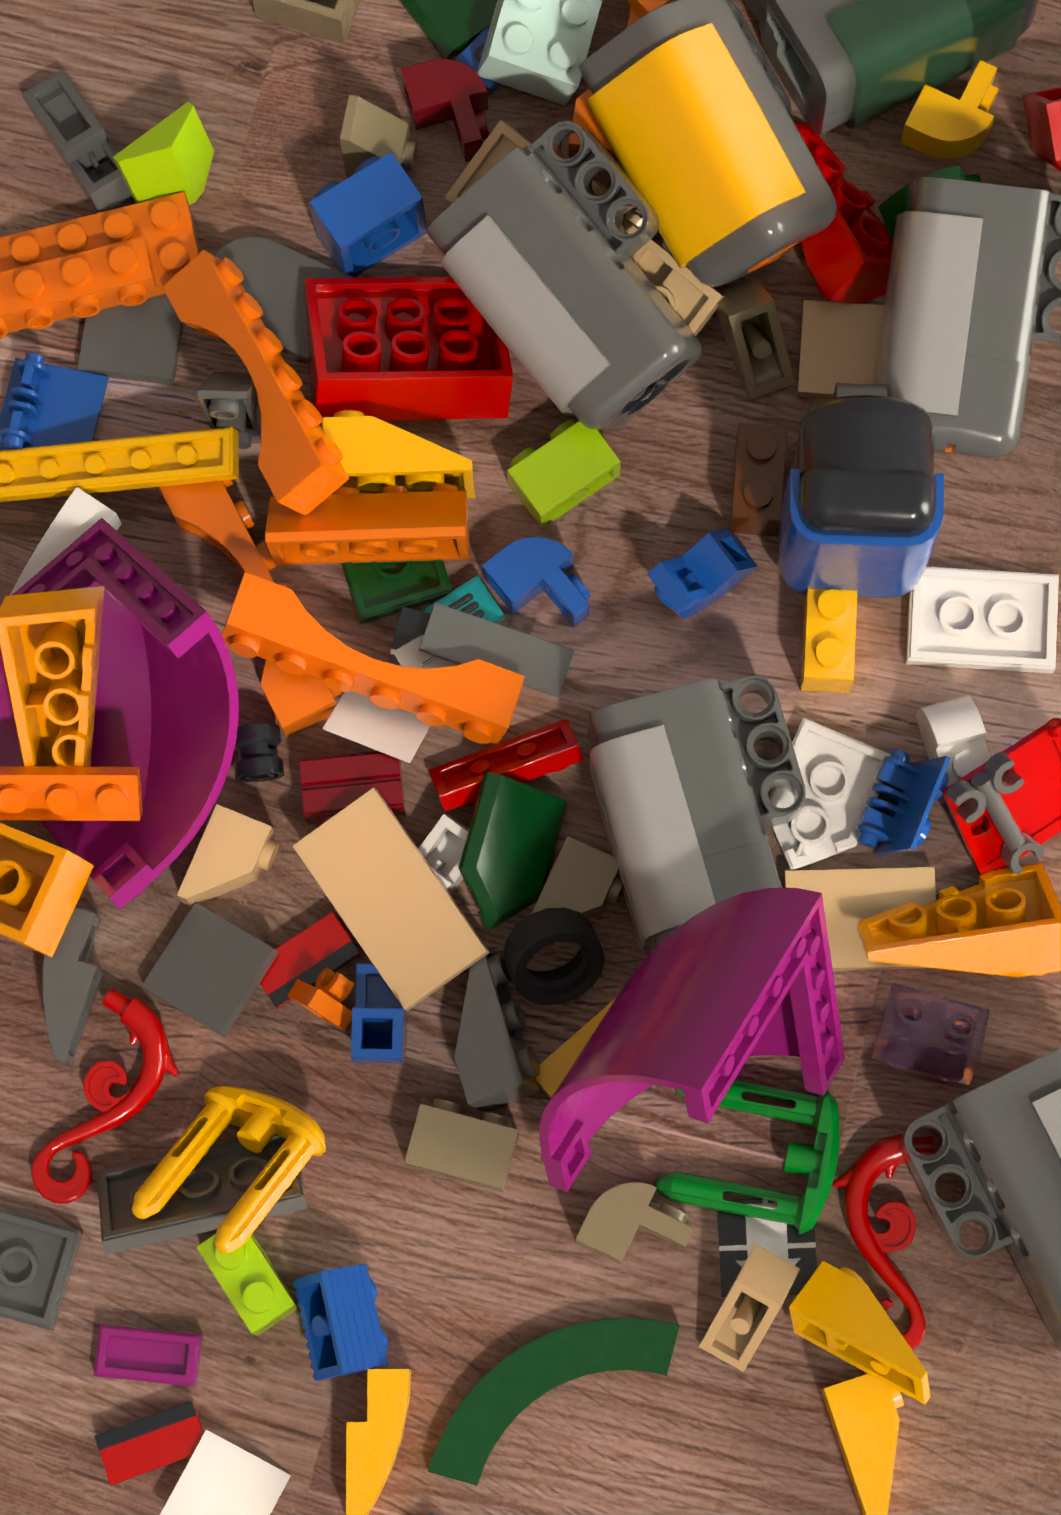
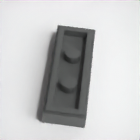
[418,602,574,697]

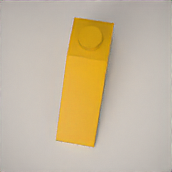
[789,1261,930,1405]
[820,1374,904,1515]

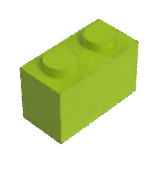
[507,420,621,529]
[196,1234,299,1336]

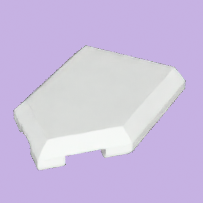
[769,718,891,870]

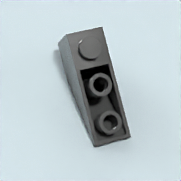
[197,372,261,449]
[454,946,540,1112]

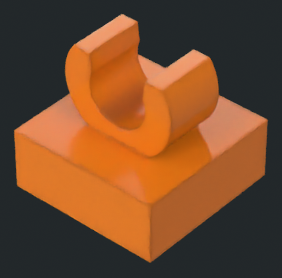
[287,967,354,1031]

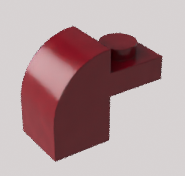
[401,59,489,162]

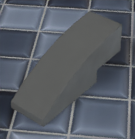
[22,70,133,213]
[43,907,104,1068]

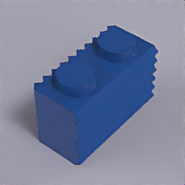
[293,1263,389,1381]

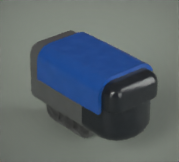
[778,383,944,598]

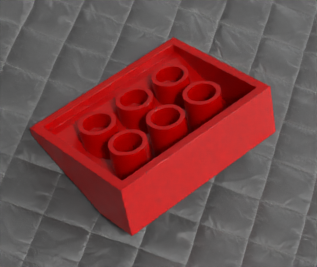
[304,276,513,421]

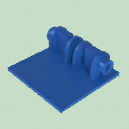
[0,353,109,451]
[855,749,951,855]

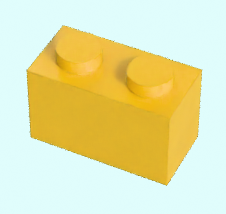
[800,588,857,693]

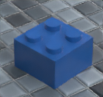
[309,152,427,278]

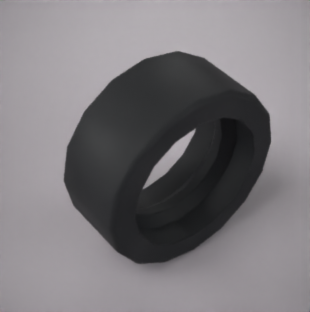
[503,907,605,1005]

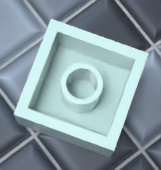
[477,0,602,106]

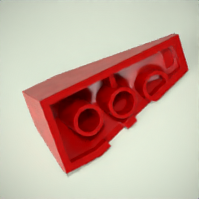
[793,121,893,304]

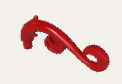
[31,988,179,1204]
[832,1134,935,1351]

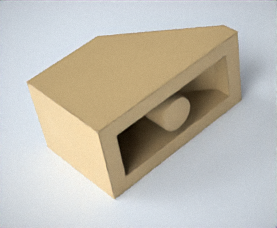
[177,804,279,907]
[699,1244,800,1372]

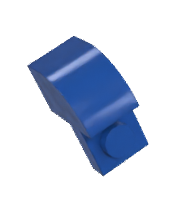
[647,528,758,619]
[481,537,591,627]
[351,964,408,1064]

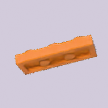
[0,766,143,821]

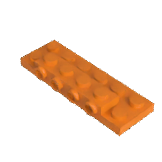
[0,192,200,339]

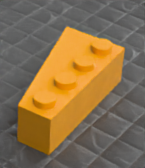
[0,586,105,767]

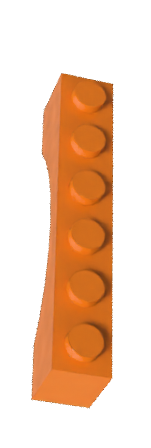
[162,250,349,516]
[158,480,342,738]
[221,572,525,744]

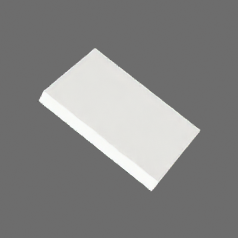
[906,567,1059,674]

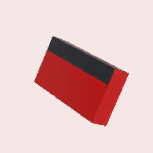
[260,912,361,1010]
[94,1401,204,1486]

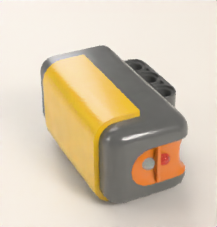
[578,0,837,287]

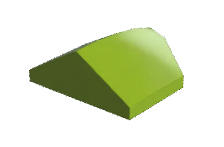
[113,101,214,205]

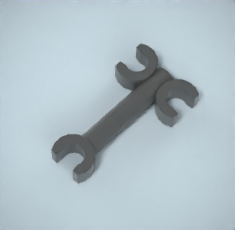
[946,751,1043,874]

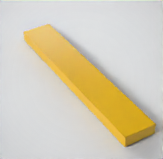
[0,427,239,502]

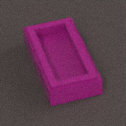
[93,1324,203,1387]

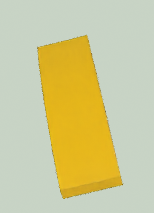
[346,1369,411,1515]

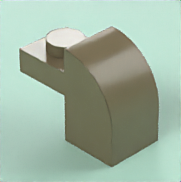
[575,1182,695,1264]

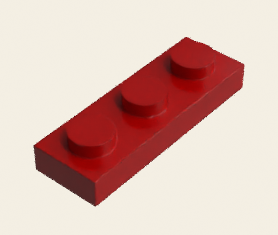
[428,719,584,812]

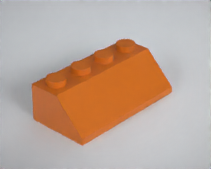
[265,484,470,565]

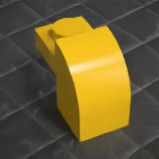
[900,60,999,159]

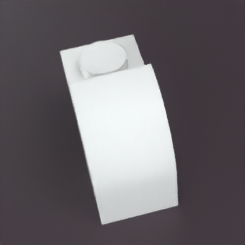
[915,695,990,787]

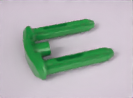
[655,1080,840,1235]

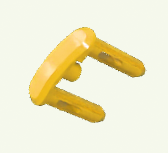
[132,1086,326,1254]

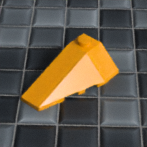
[857,863,1061,978]

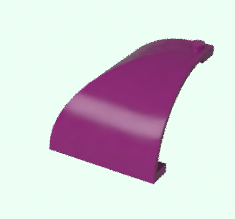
[0,518,239,910]
[539,888,845,1192]

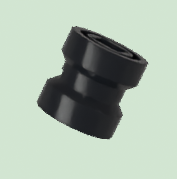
[234,723,284,782]

